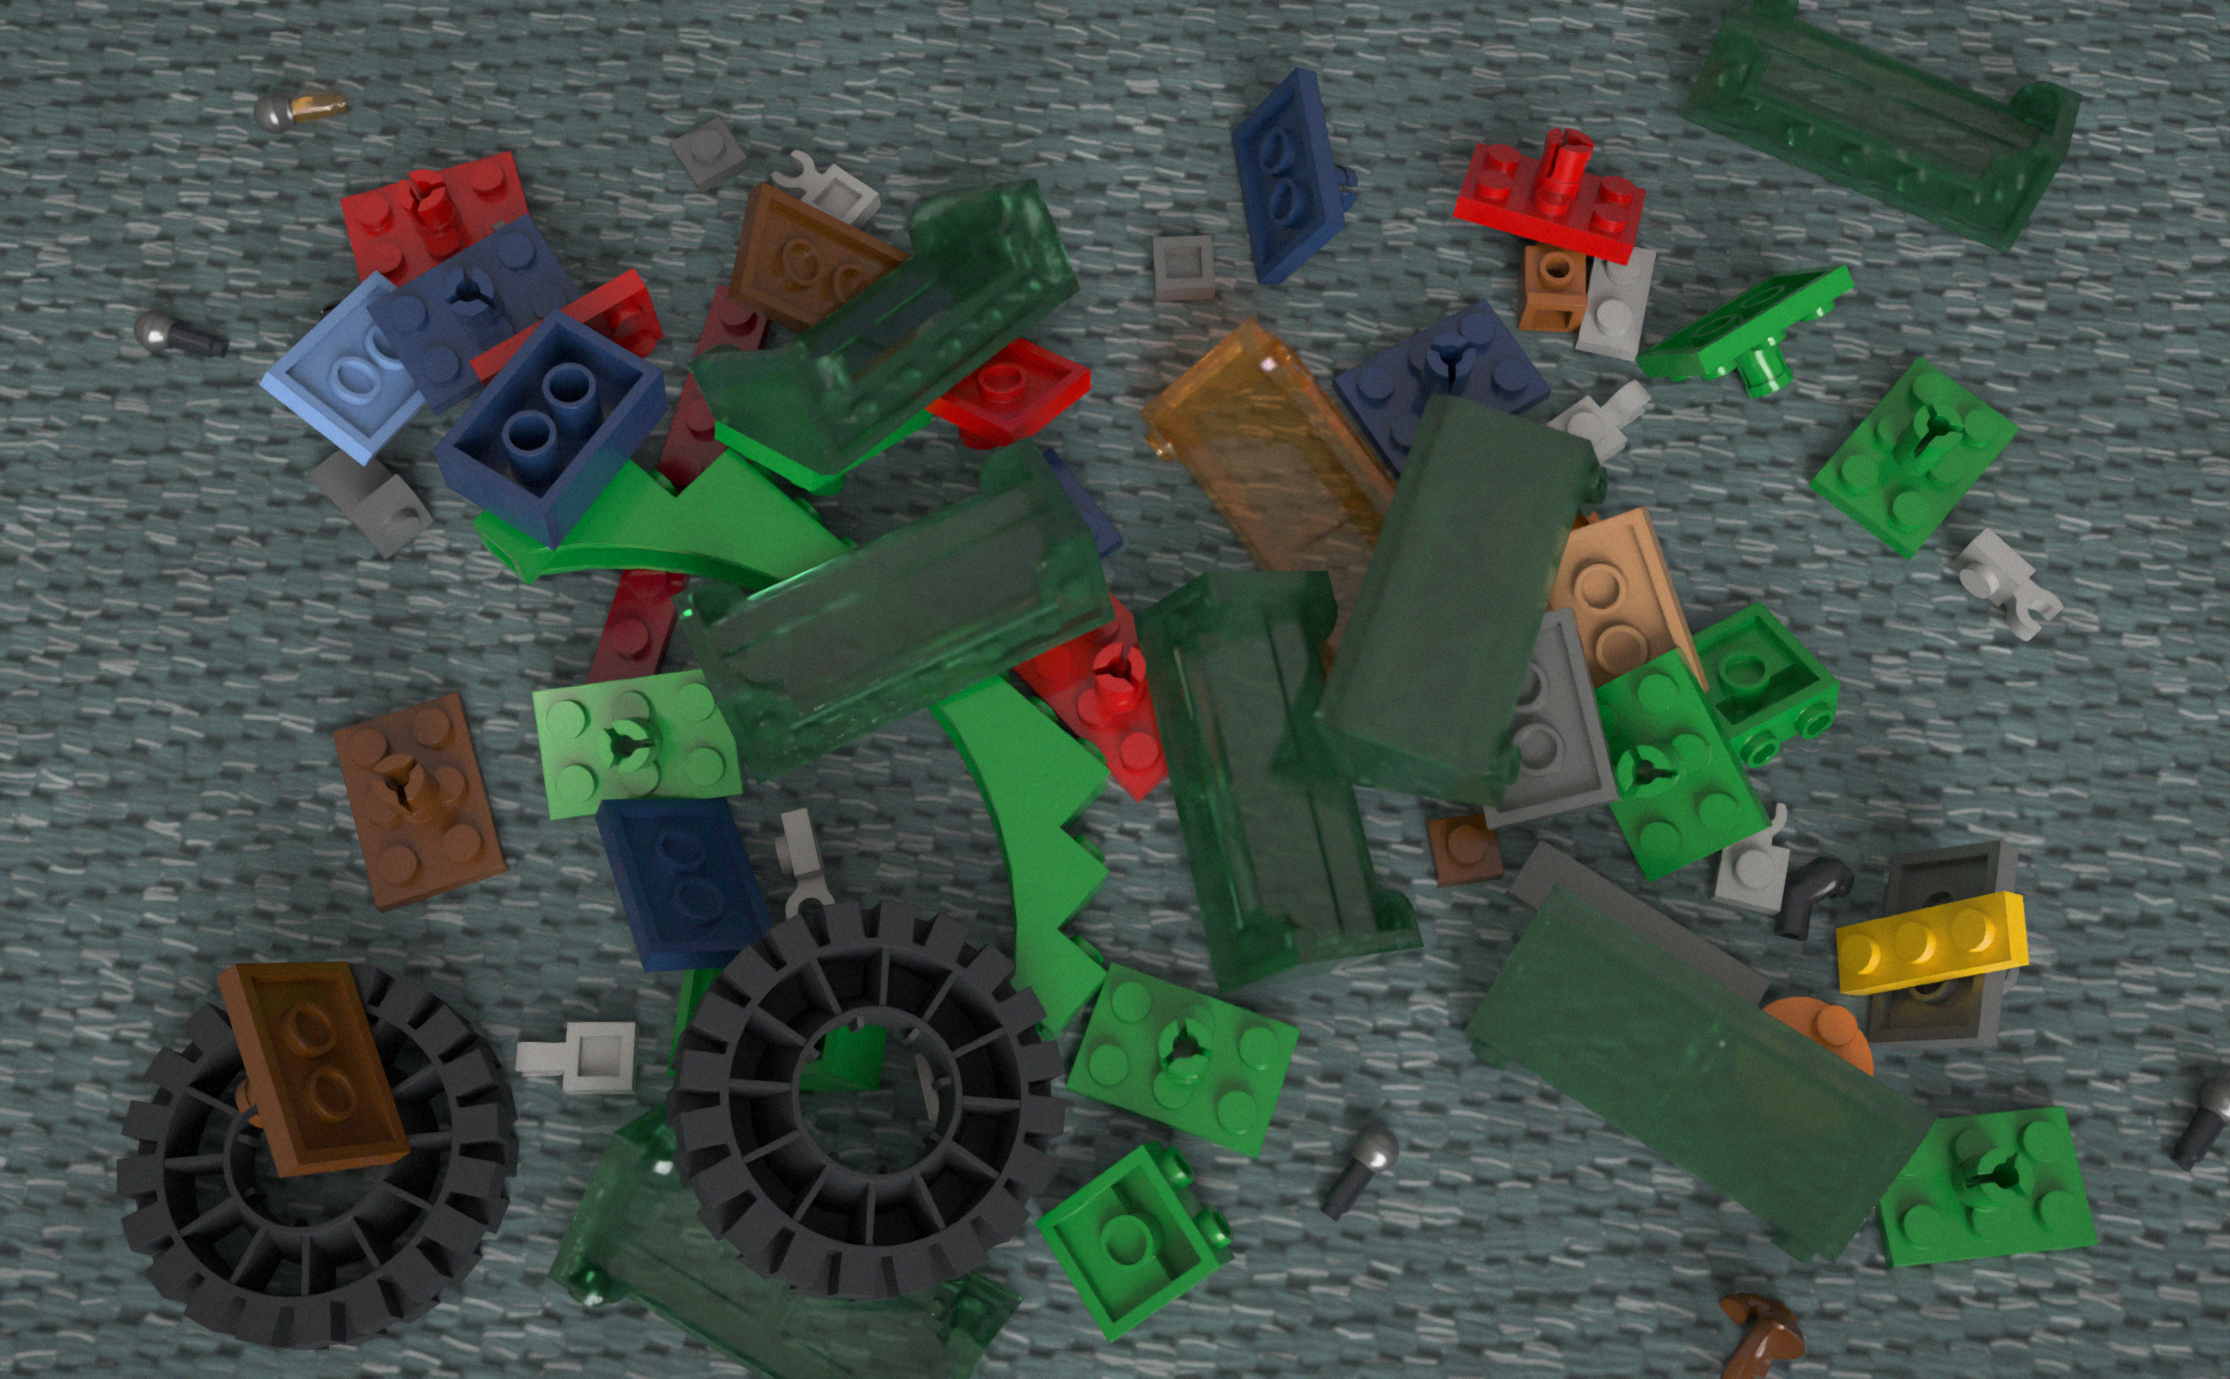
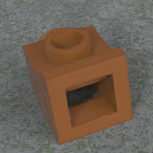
[1518,241,1588,333]

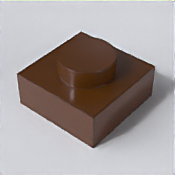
[1425,813,1505,888]

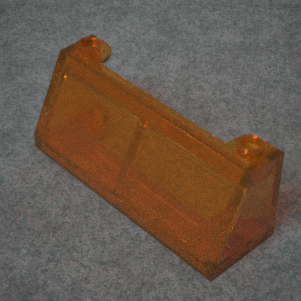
[1138,316,1502,708]

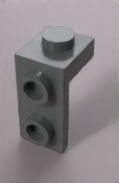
[310,448,434,560]

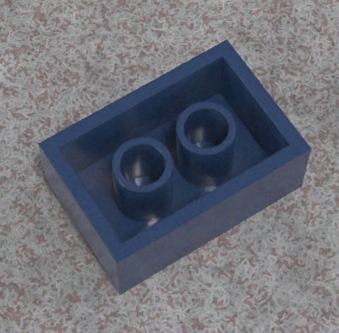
[433,307,668,551]

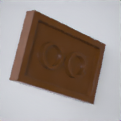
[727,182,914,363]
[333,692,509,913]
[217,961,411,1178]

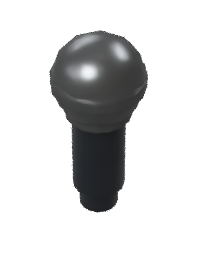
[133,310,229,358]
[2170,1076,2230,1172]
[1320,1125,1399,1222]

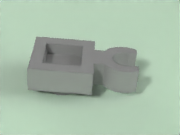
[771,150,881,230]
[1710,803,1790,916]

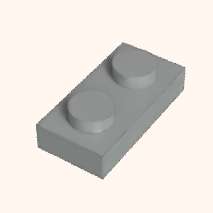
[1575,247,1657,362]

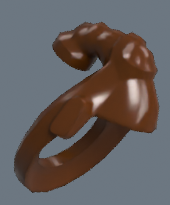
[1720,1292,1805,1379]

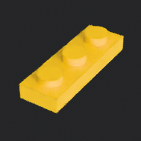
[1836,891,2029,996]

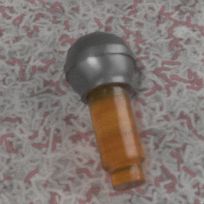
[253,93,347,135]

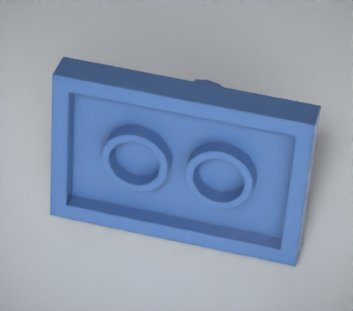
[259,270,427,467]

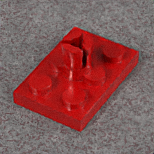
[1452,128,1646,266]
[340,150,533,288]
[469,268,664,389]
[867,305,1091,452]
[1009,585,1231,803]

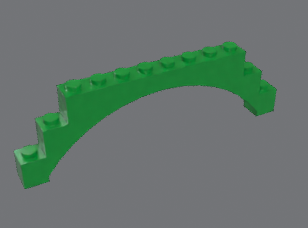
[472,447,1111,1041]

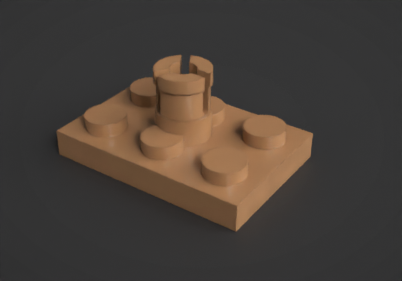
[1519,505,1710,693]

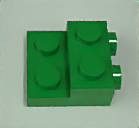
[1692,601,1840,768]
[1034,1140,1235,1343]

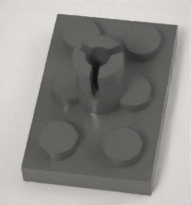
[1443,606,1622,831]
[1867,840,2019,1051]

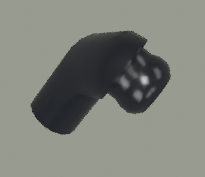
[1774,856,1854,941]

